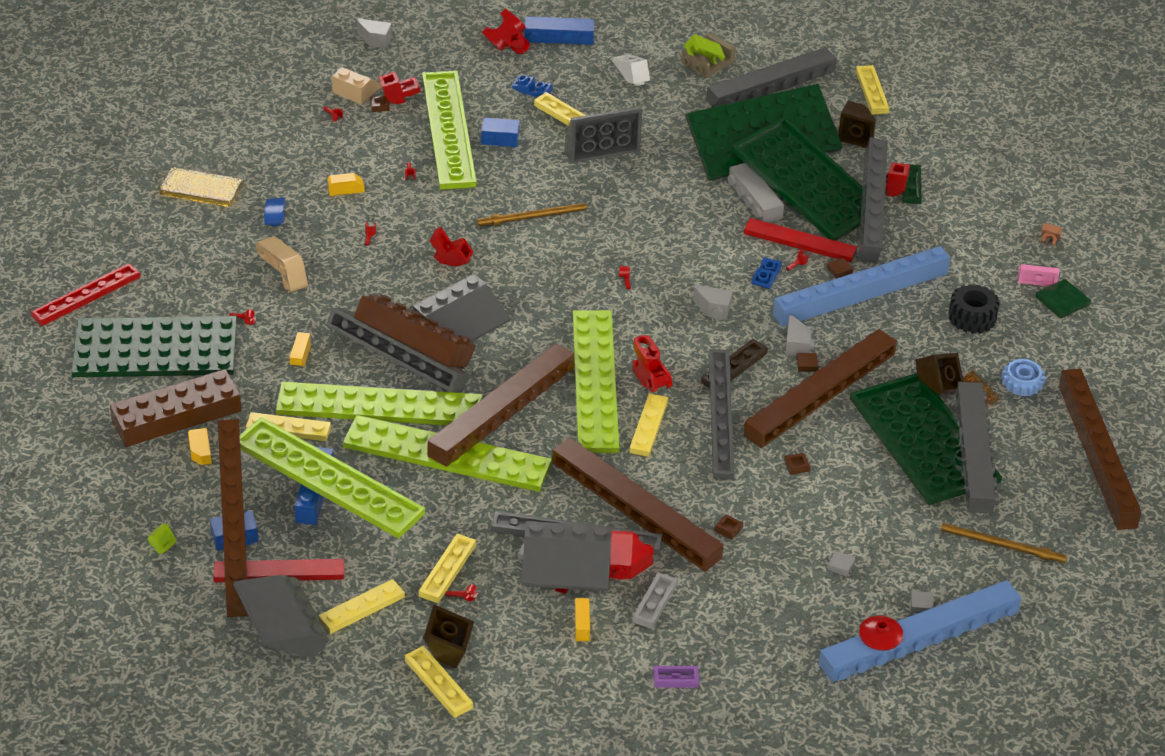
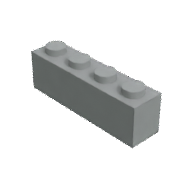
[728,163,784,223]

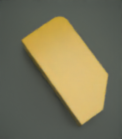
[327,173,365,196]
[289,332,311,366]
[188,428,212,465]
[575,598,590,641]

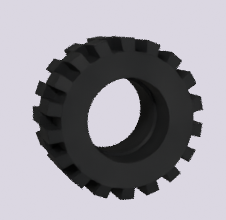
[948,284,1000,334]

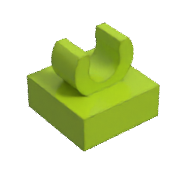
[147,524,177,554]

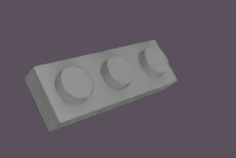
[632,573,678,629]

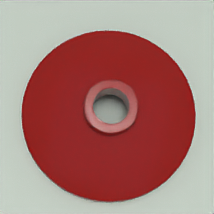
[859,615,903,651]

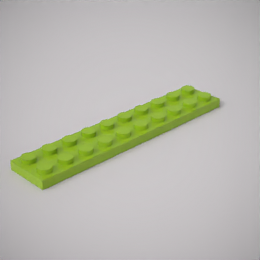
[422,71,477,190]
[573,310,619,453]
[276,382,482,425]
[343,415,552,492]
[240,417,425,539]

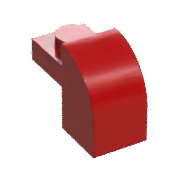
[379,71,421,104]
[885,162,910,197]
[429,227,474,267]

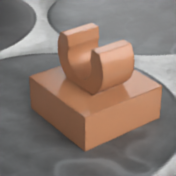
[1042,223,1062,246]

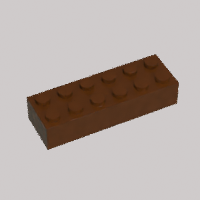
[354,294,476,367]
[110,369,242,447]

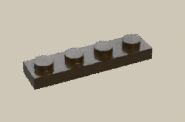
[701,339,768,388]

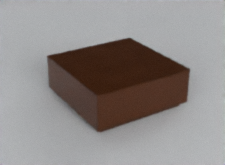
[370,96,390,112]
[827,258,853,279]
[796,353,818,372]
[784,453,810,475]
[714,514,744,540]

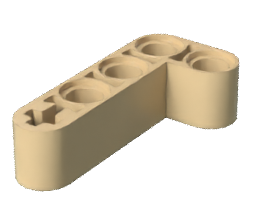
[256,236,308,293]

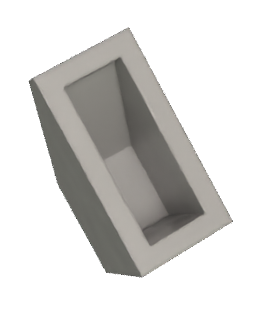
[357,18,392,49]
[693,284,733,320]
[786,315,815,356]

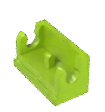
[683,34,725,65]

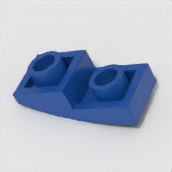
[512,75,553,97]
[264,197,286,226]
[751,257,782,289]

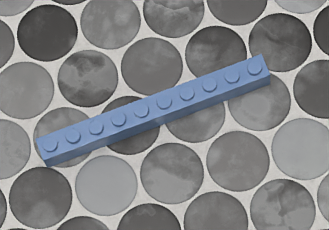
[773,246,950,327]
[819,580,1021,682]

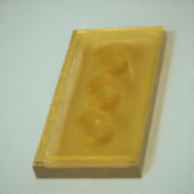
[159,167,243,207]

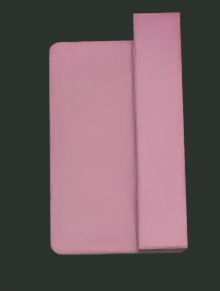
[1018,264,1059,286]

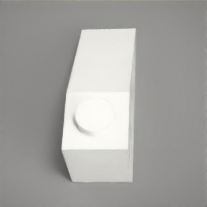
[611,54,650,86]

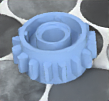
[1001,359,1046,396]

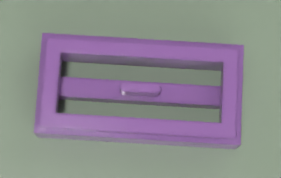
[653,666,699,688]

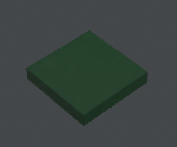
[1035,279,1091,319]

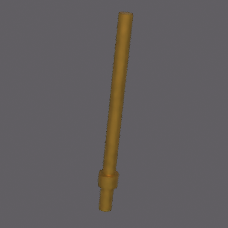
[477,203,587,226]
[941,523,1067,563]

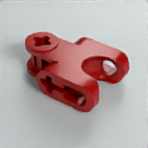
[481,8,530,54]
[632,335,673,393]

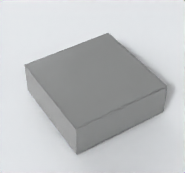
[827,551,855,577]
[911,591,933,613]

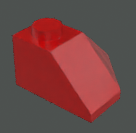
[609,531,654,580]

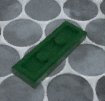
[902,164,922,204]

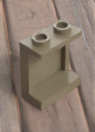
[681,33,736,78]

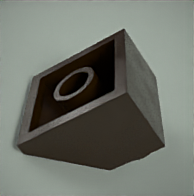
[838,100,876,148]
[915,353,964,395]
[423,605,474,669]

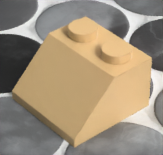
[332,67,381,104]

